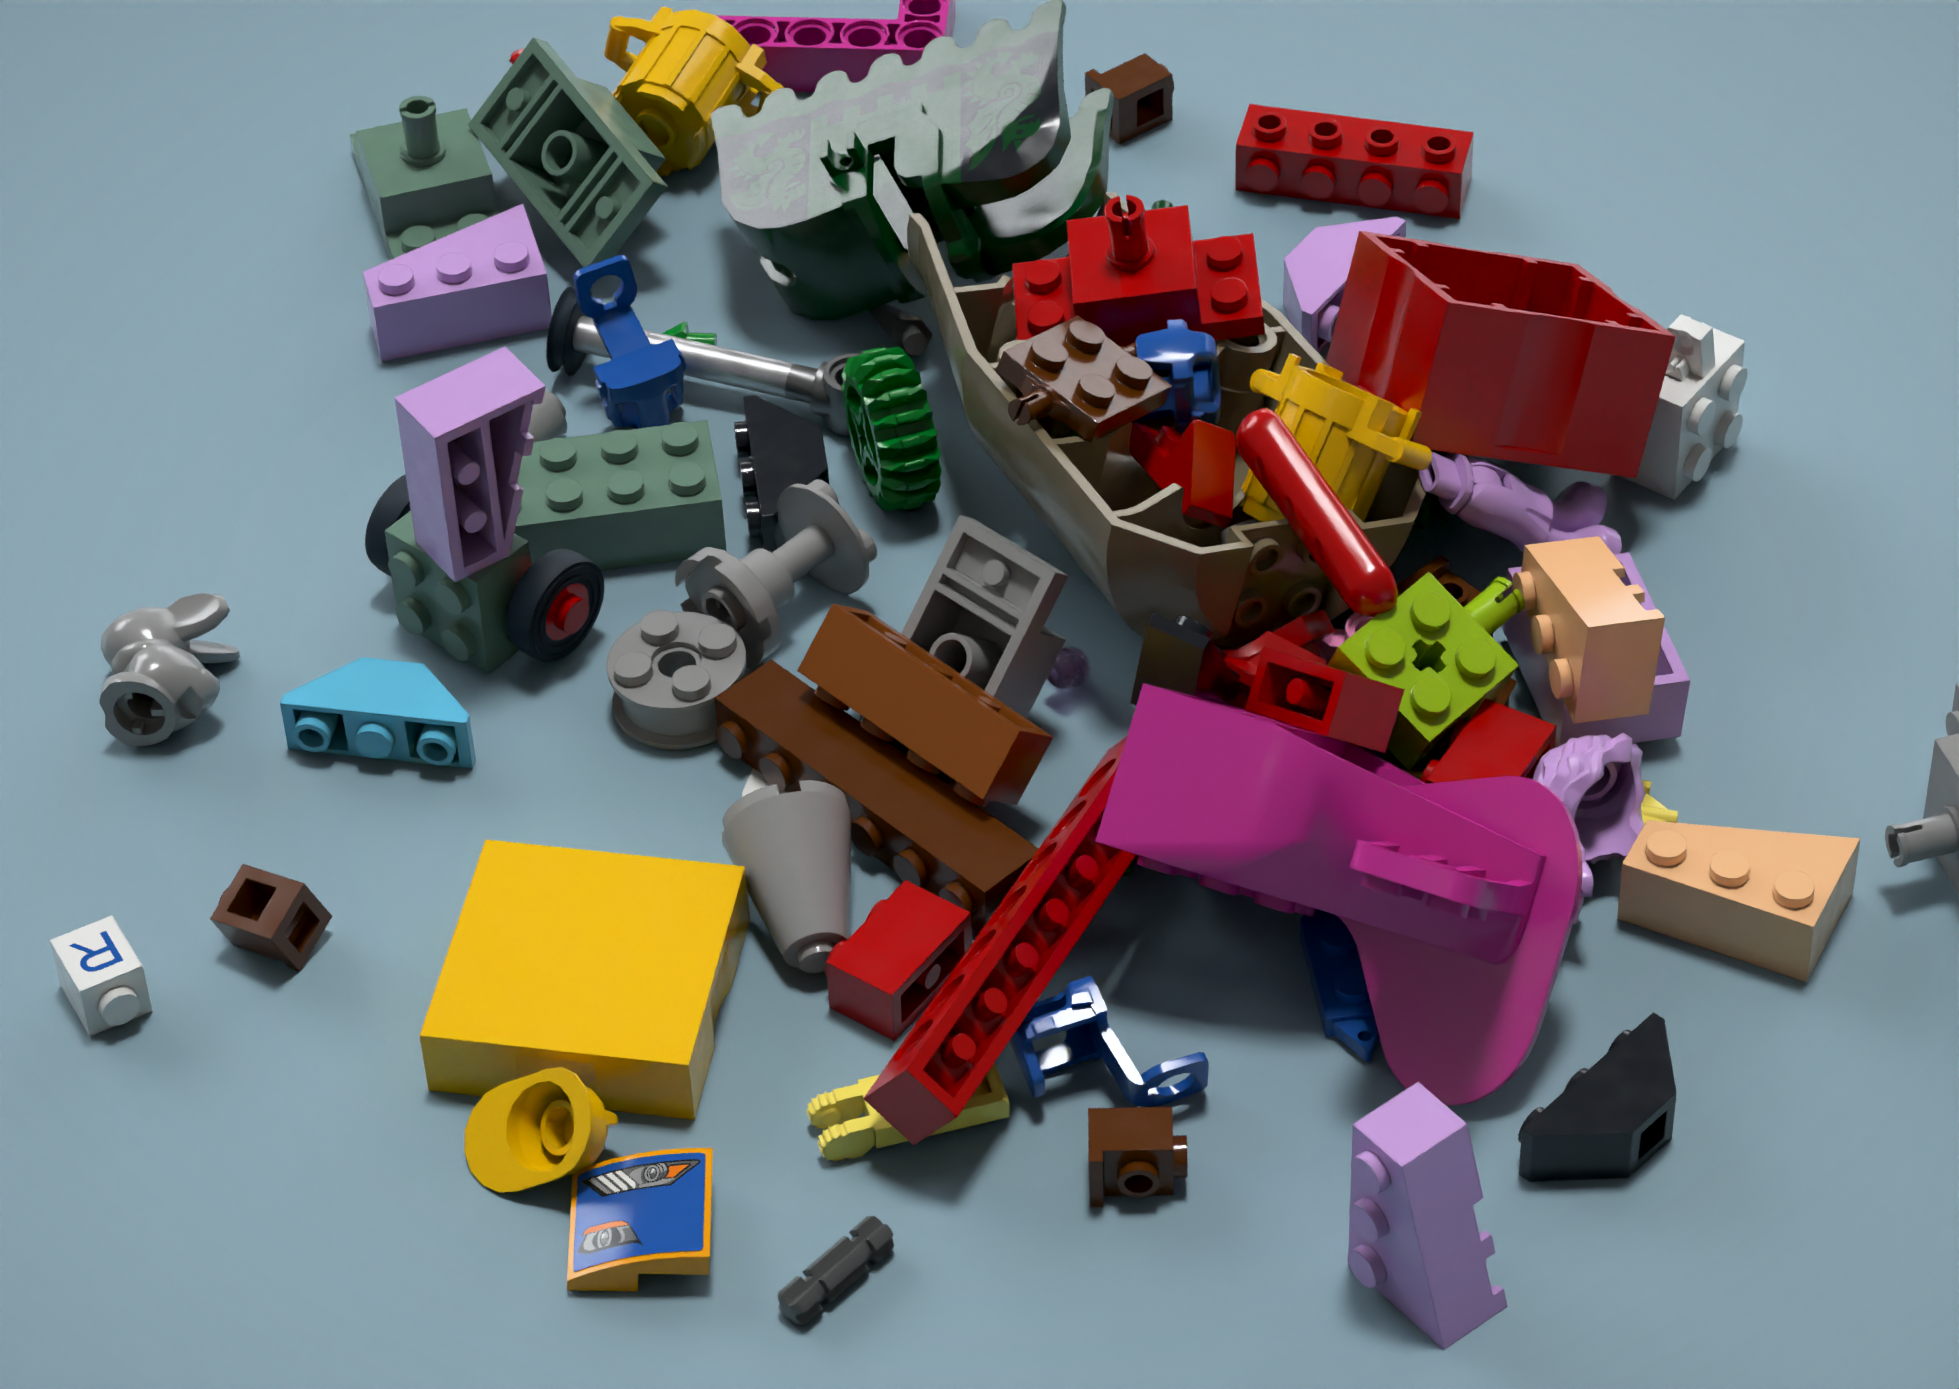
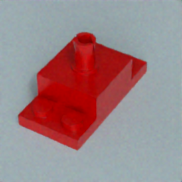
[1012,195,1265,347]

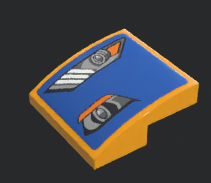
[567,1148,713,1292]

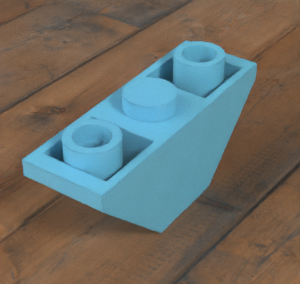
[280,657,476,769]

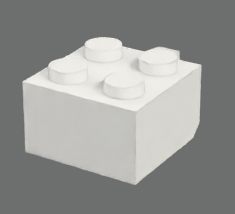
[1620,314,1747,500]

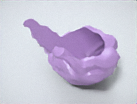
[1533,733,1645,897]

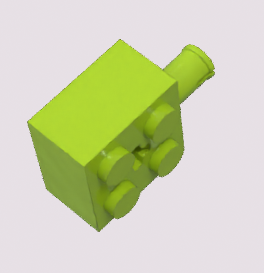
[1327,572,1525,771]

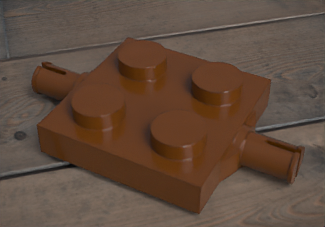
[996,316,1172,443]

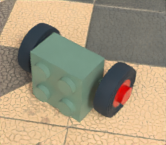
[365,474,604,674]

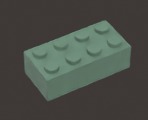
[514,420,727,571]

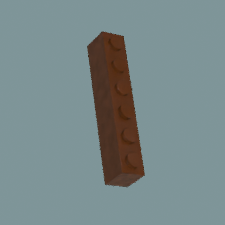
[715,659,1039,933]

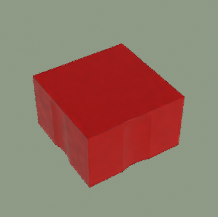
[1326,231,1676,478]

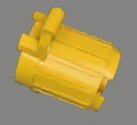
[604,6,784,177]
[1240,353,1432,523]

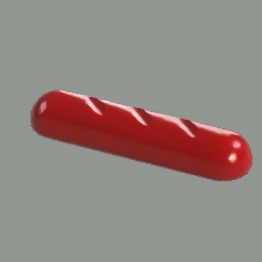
[1236,408,1398,617]

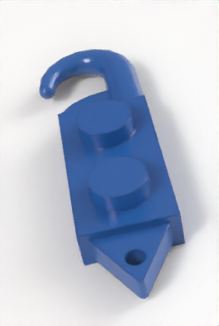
[1300,909,1380,1062]

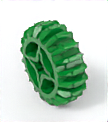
[841,347,942,511]

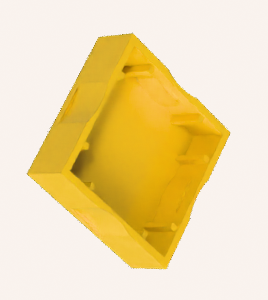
[419,839,750,1120]

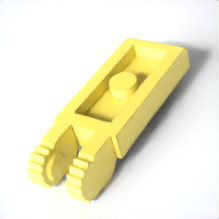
[806,1063,1010,1162]

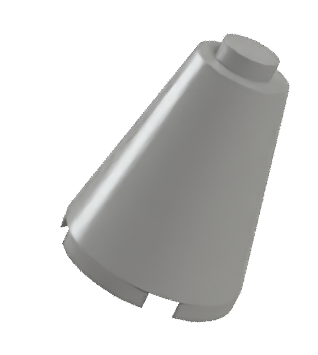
[721,780,851,973]

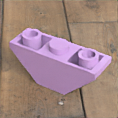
[1283,217,1406,353]

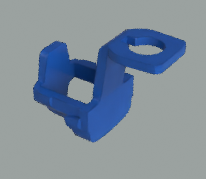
[573,255,687,429]
[1132,319,1221,432]
[1010,975,1209,1107]

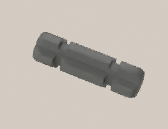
[777,1216,894,1326]

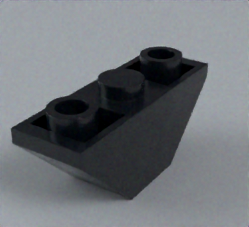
[734,395,829,553]
[1130,613,1248,710]
[1518,1012,1677,1182]

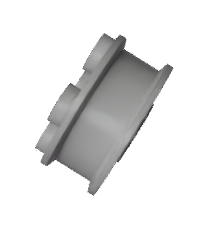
[606,610,747,750]

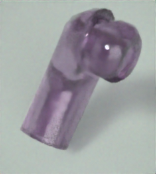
[1047,646,1091,689]

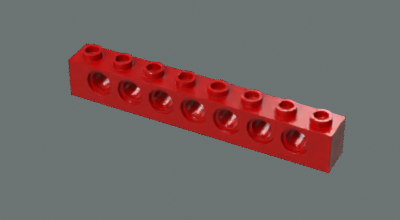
[863,736,1136,1145]

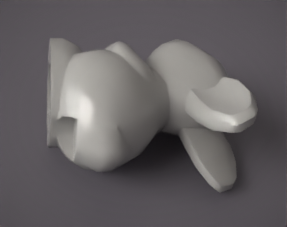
[99,593,240,746]

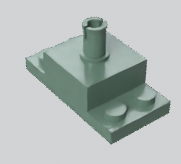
[468,37,668,267]
[350,96,498,260]

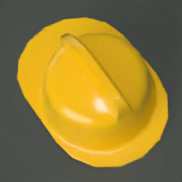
[464,1067,618,1193]

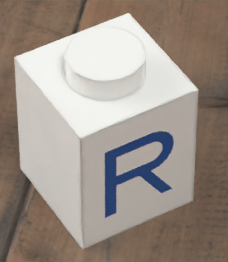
[50,915,152,1037]

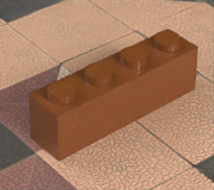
[797,603,1053,807]

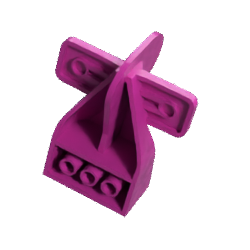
[1095,683,1585,1106]

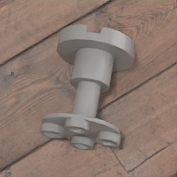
[675,479,877,668]

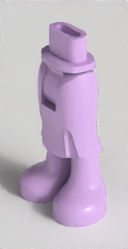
[1418,451,1622,554]

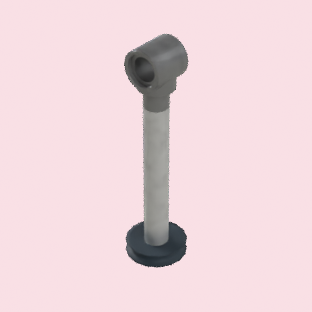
[546,286,861,437]

